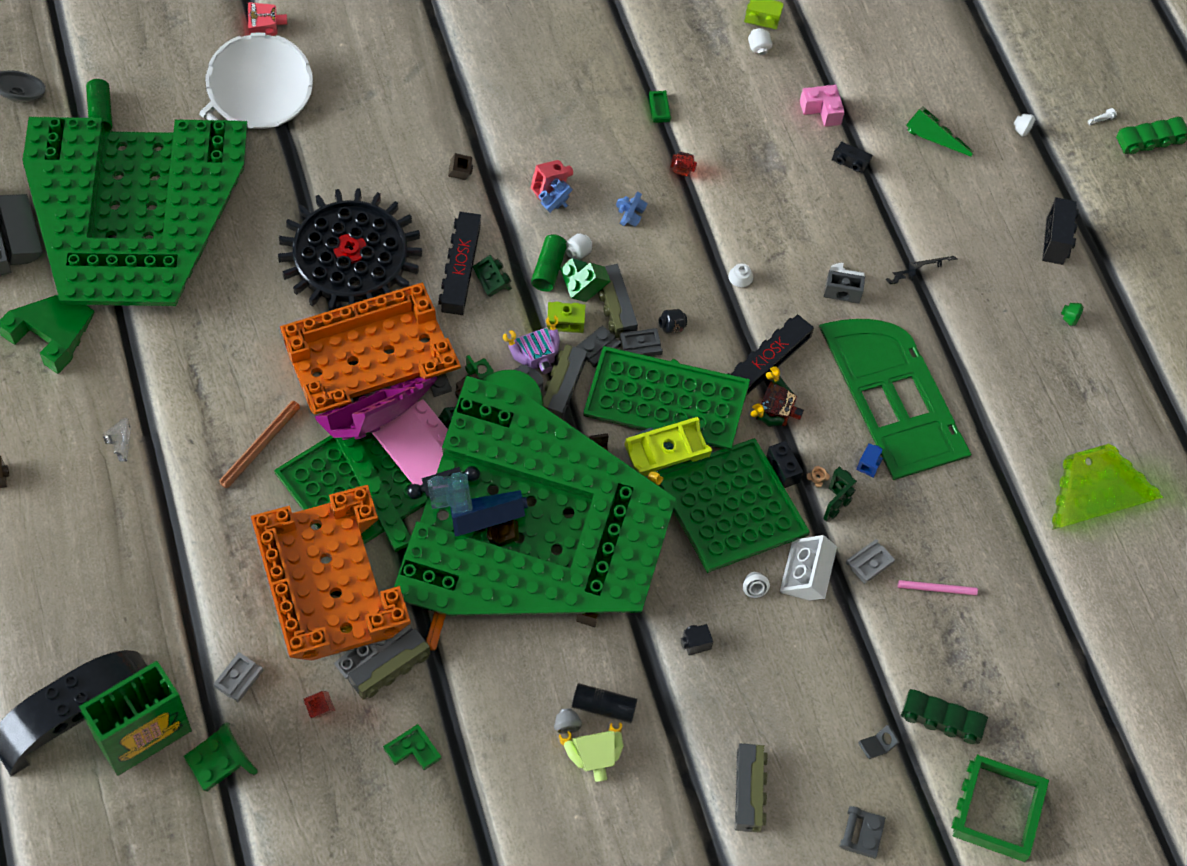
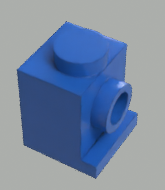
[856,443,883,478]

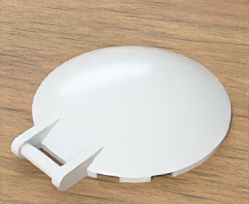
[199,33,313,129]

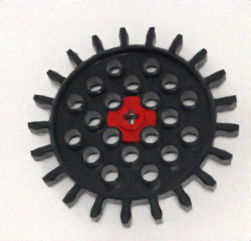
[278,188,422,311]

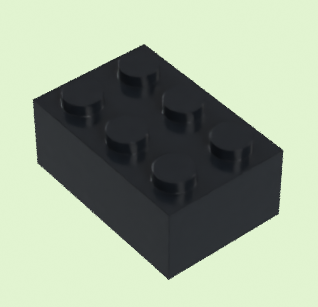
[1042,197,1079,265]

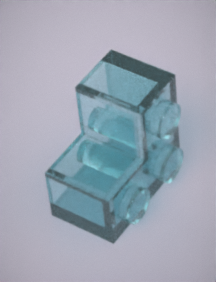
[427,472,473,514]

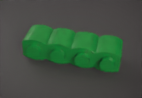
[1116,117,1187,154]

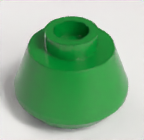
[1061,303,1084,326]

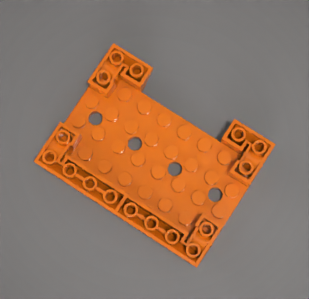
[280,282,461,415]
[251,484,411,661]

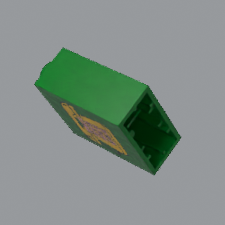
[79,661,192,777]

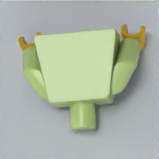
[559,723,624,782]

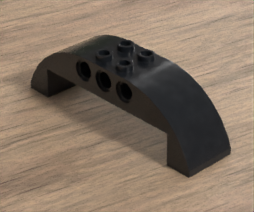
[0,650,147,776]

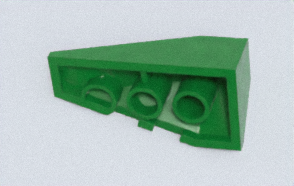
[906,106,974,157]

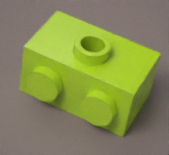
[547,301,586,333]

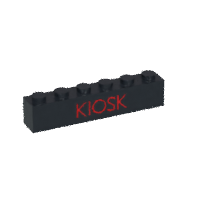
[438,212,481,315]
[727,314,814,396]

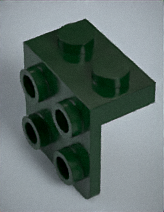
[823,466,857,522]

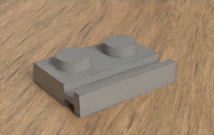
[846,539,895,584]
[213,652,263,703]

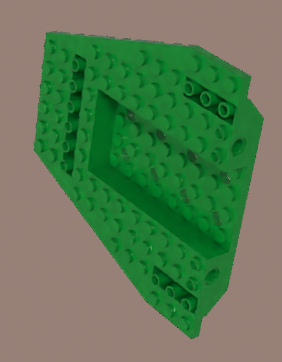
[22,117,248,306]
[394,376,676,616]

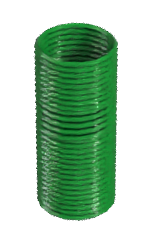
[86,79,113,131]
[531,234,567,292]

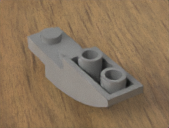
[334,625,413,679]

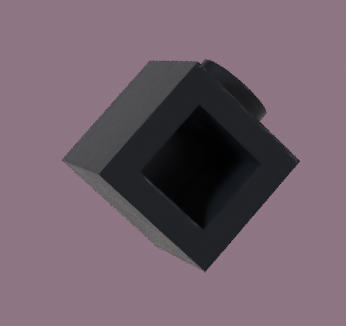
[681,624,713,656]

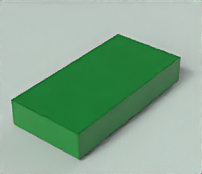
[649,90,671,123]

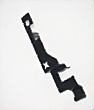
[886,256,958,284]

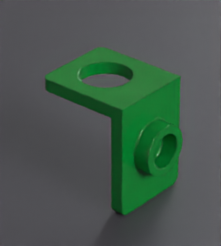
[465,355,494,380]

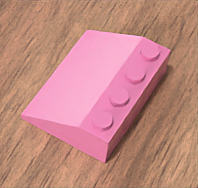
[372,399,448,486]

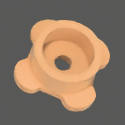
[807,466,830,487]

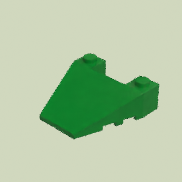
[0,295,95,374]

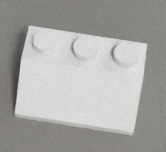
[780,535,837,600]

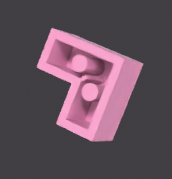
[800,85,844,127]

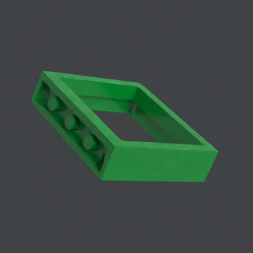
[951,754,1049,862]

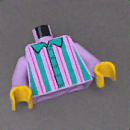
[503,316,560,374]

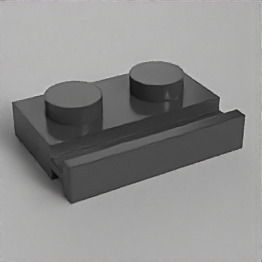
[576,325,621,368]
[620,328,663,356]

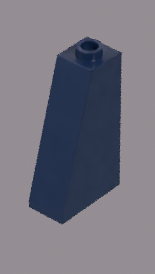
[450,490,528,537]

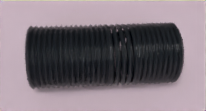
[572,683,638,724]

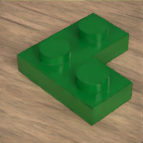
[383,724,441,770]

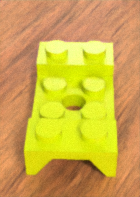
[624,417,712,476]

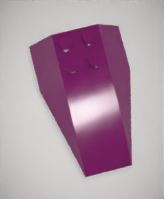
[315,376,437,440]

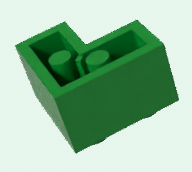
[560,258,611,302]

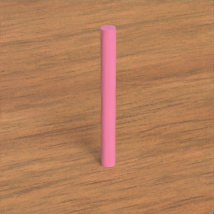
[898,580,978,596]

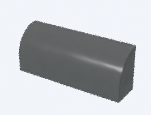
[0,194,43,265]

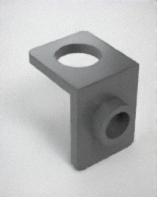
[858,725,900,759]

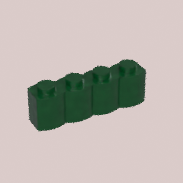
[900,689,988,744]

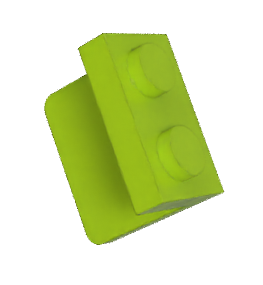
[744,0,784,30]

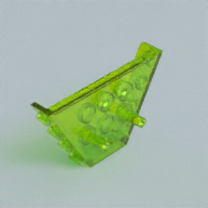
[1052,444,1164,530]

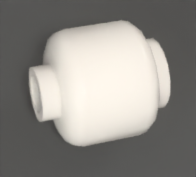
[748,28,772,55]
[566,233,592,260]

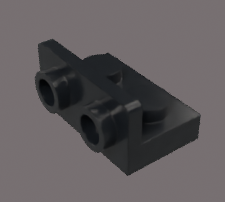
[832,141,873,174]

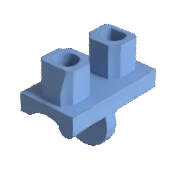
[538,178,573,213]
[616,191,648,227]

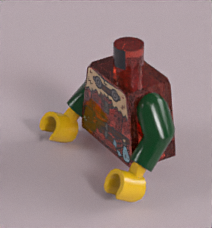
[751,367,804,427]

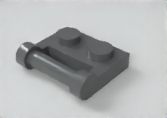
[839,806,886,859]

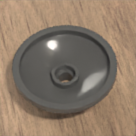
[0,70,46,102]

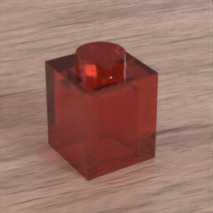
[303,691,335,719]

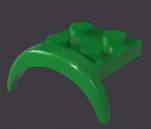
[184,722,258,791]

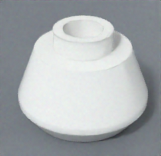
[1013,114,1036,137]
[728,264,753,287]
[743,572,770,598]

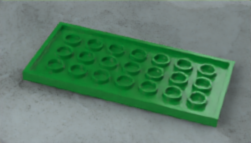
[583,346,750,451]

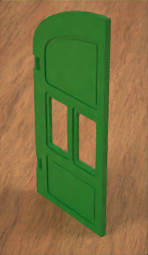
[819,319,972,480]

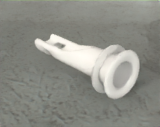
[1088,108,1117,125]

